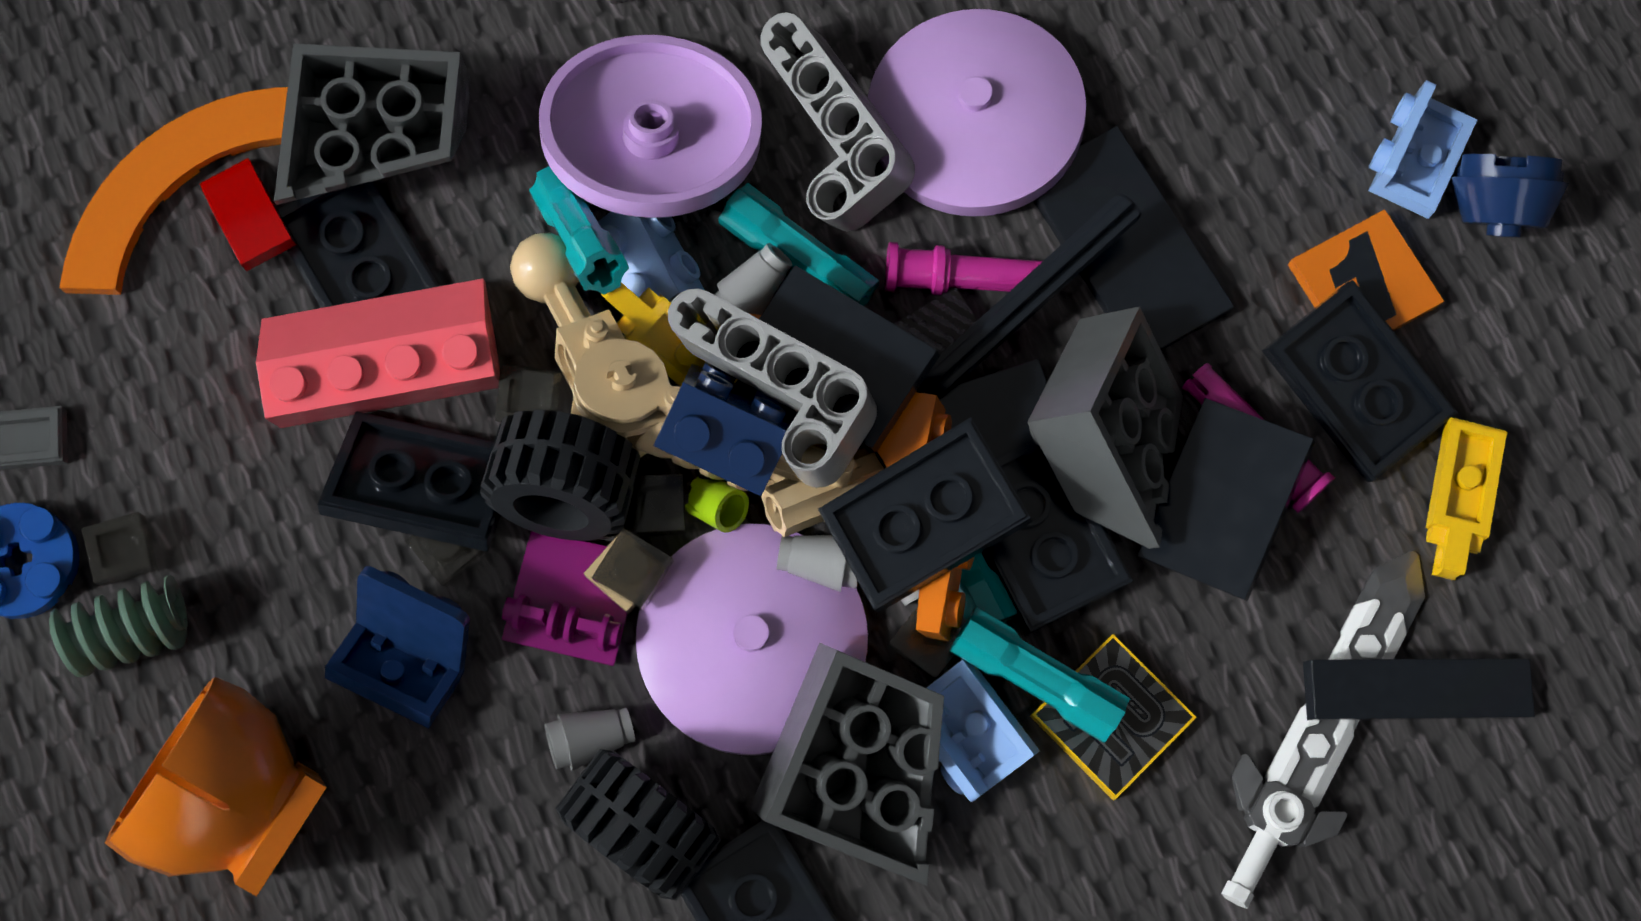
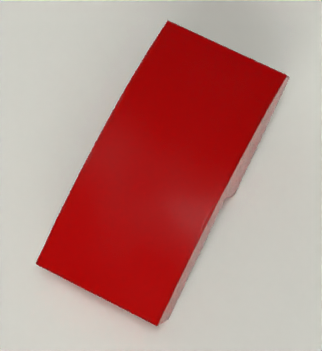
[199,158,296,271]

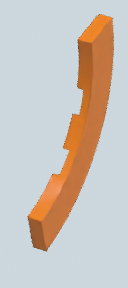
[59,87,288,295]

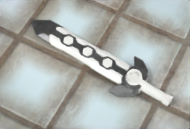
[1221,551,1425,909]

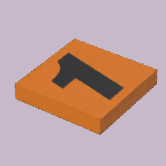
[1288,209,1444,331]

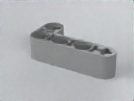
[761,12,915,232]
[668,288,877,488]

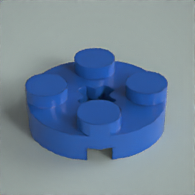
[0,503,79,619]

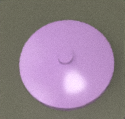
[868,9,1086,216]
[539,35,762,218]
[636,524,868,756]

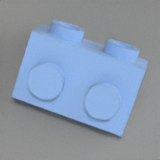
[1368,80,1477,219]
[598,211,704,315]
[927,659,1040,802]

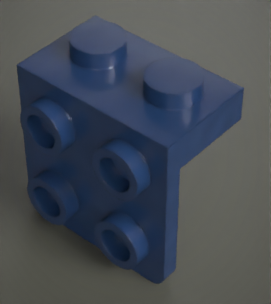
[653,362,795,496]
[325,566,470,729]

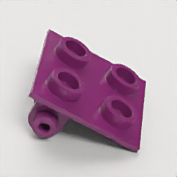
[501,531,628,667]

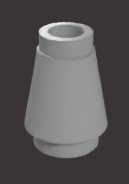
[715,243,793,315]
[776,535,858,592]
[544,708,635,771]

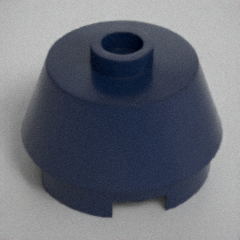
[1452,154,1569,238]

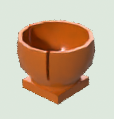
[105,677,327,897]

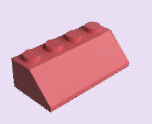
[256,278,503,428]

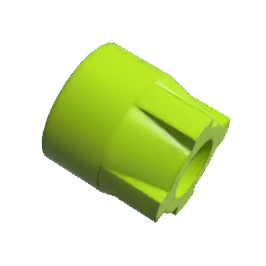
[685,477,749,533]

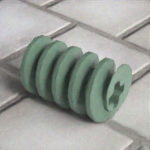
[49,574,188,678]

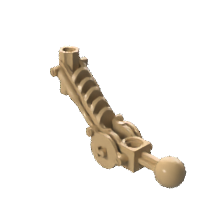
[510,232,884,538]

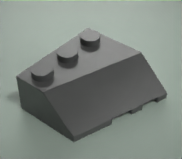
[274,43,471,205]
[1027,306,1183,549]
[750,643,944,886]

